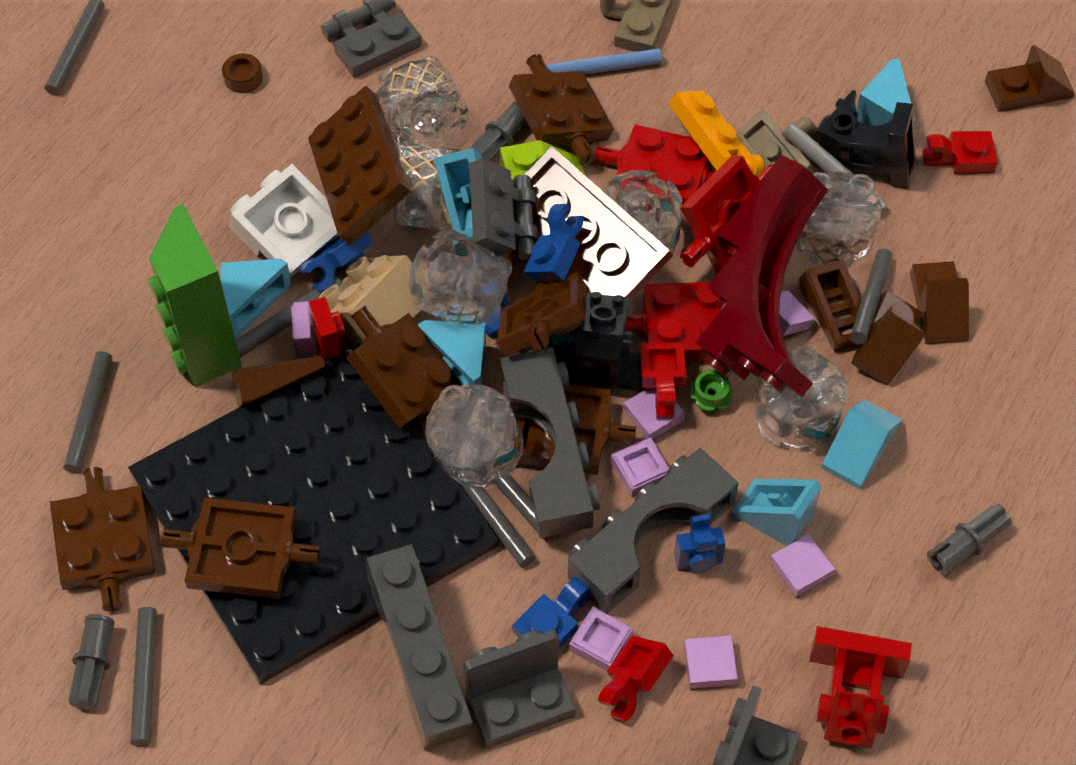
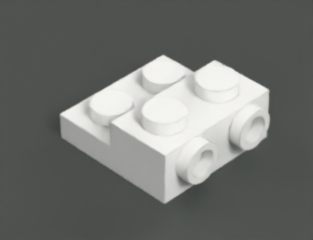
[228,164,338,278]

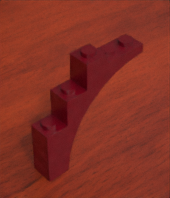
[696,155,829,397]

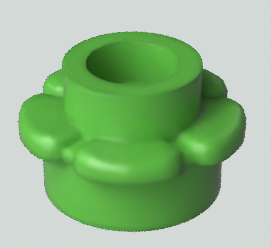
[690,370,733,412]

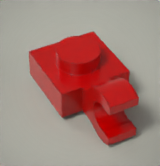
[922,131,998,174]
[308,297,350,361]
[639,342,687,419]
[598,635,674,722]

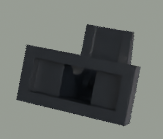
[817,90,916,189]
[556,291,641,399]

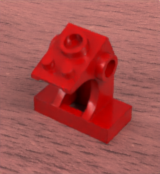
[809,626,912,749]

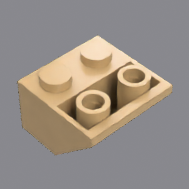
[318,255,436,346]

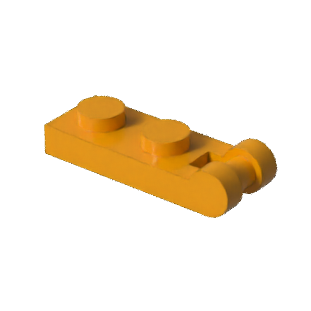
[668,91,765,177]

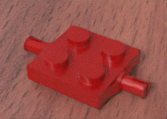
[594,124,715,206]
[680,156,772,274]
[625,282,721,361]

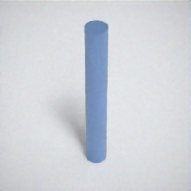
[546,48,662,75]

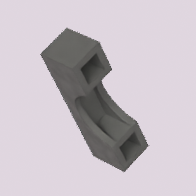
[500,347,600,538]
[568,448,739,614]
[366,544,472,750]

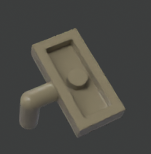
[600,0,673,52]
[737,109,820,173]

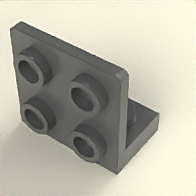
[464,630,576,749]
[712,686,800,765]

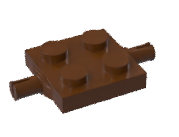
[509,54,614,165]
[497,271,587,357]
[346,305,461,437]
[485,384,637,475]
[50,467,155,612]
[161,497,321,599]

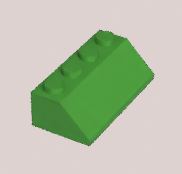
[147,204,242,387]

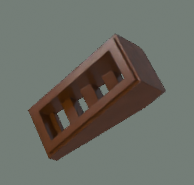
[798,259,861,351]
[232,356,325,405]

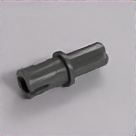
[469,101,528,161]
[927,504,1011,576]
[68,614,115,710]

